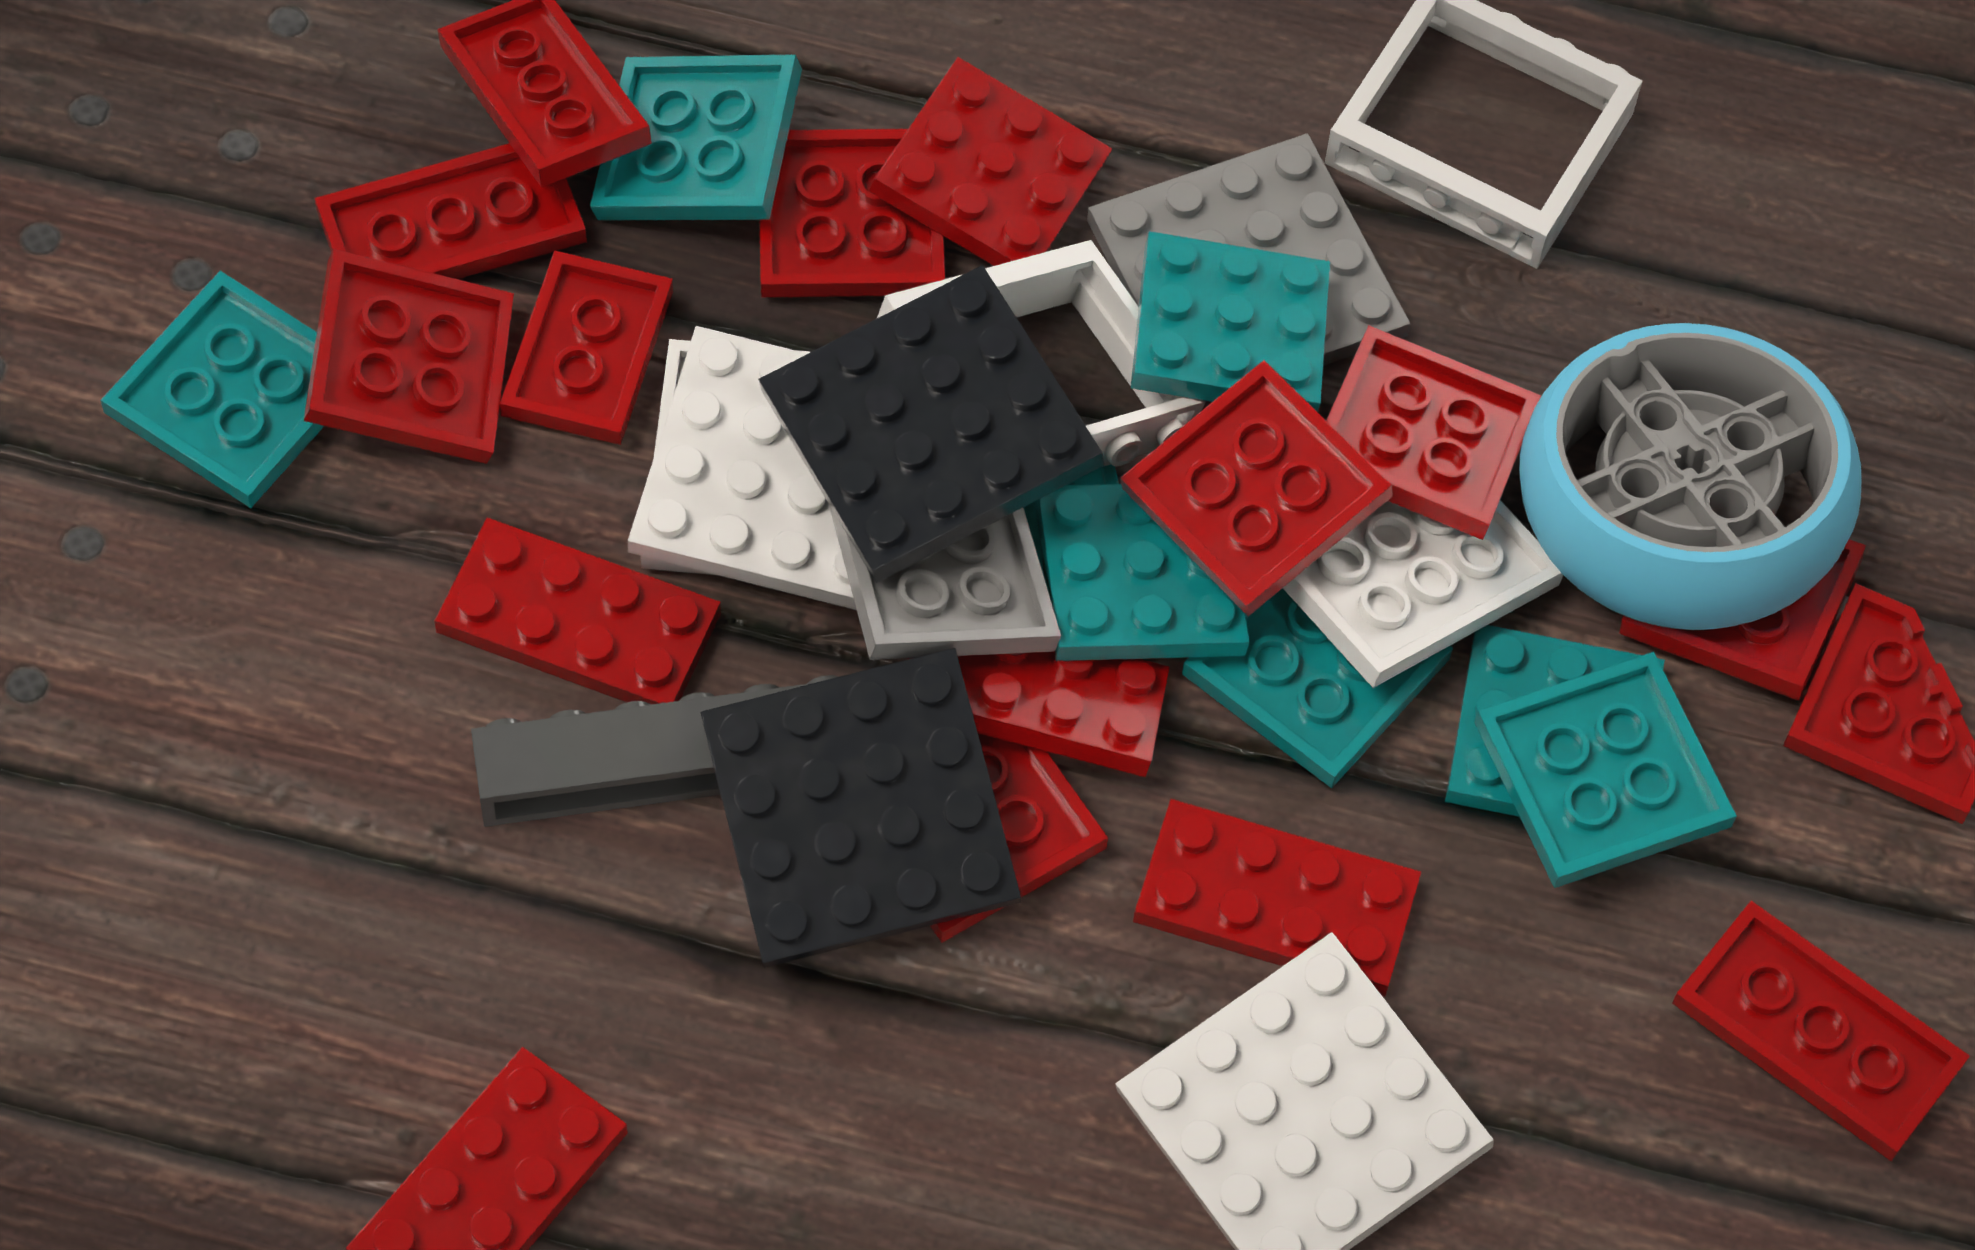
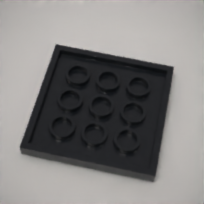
[758,265,1105,583]
[700,648,1021,968]

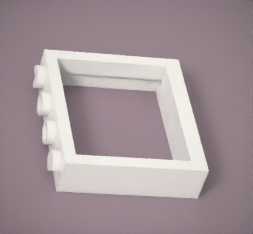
[1325,0,1642,269]
[877,240,1206,467]

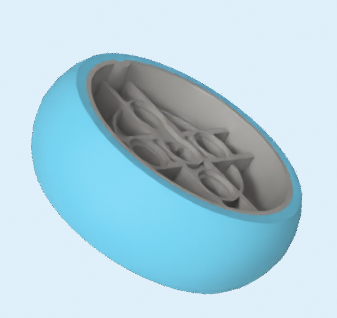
[1519,323,1862,630]

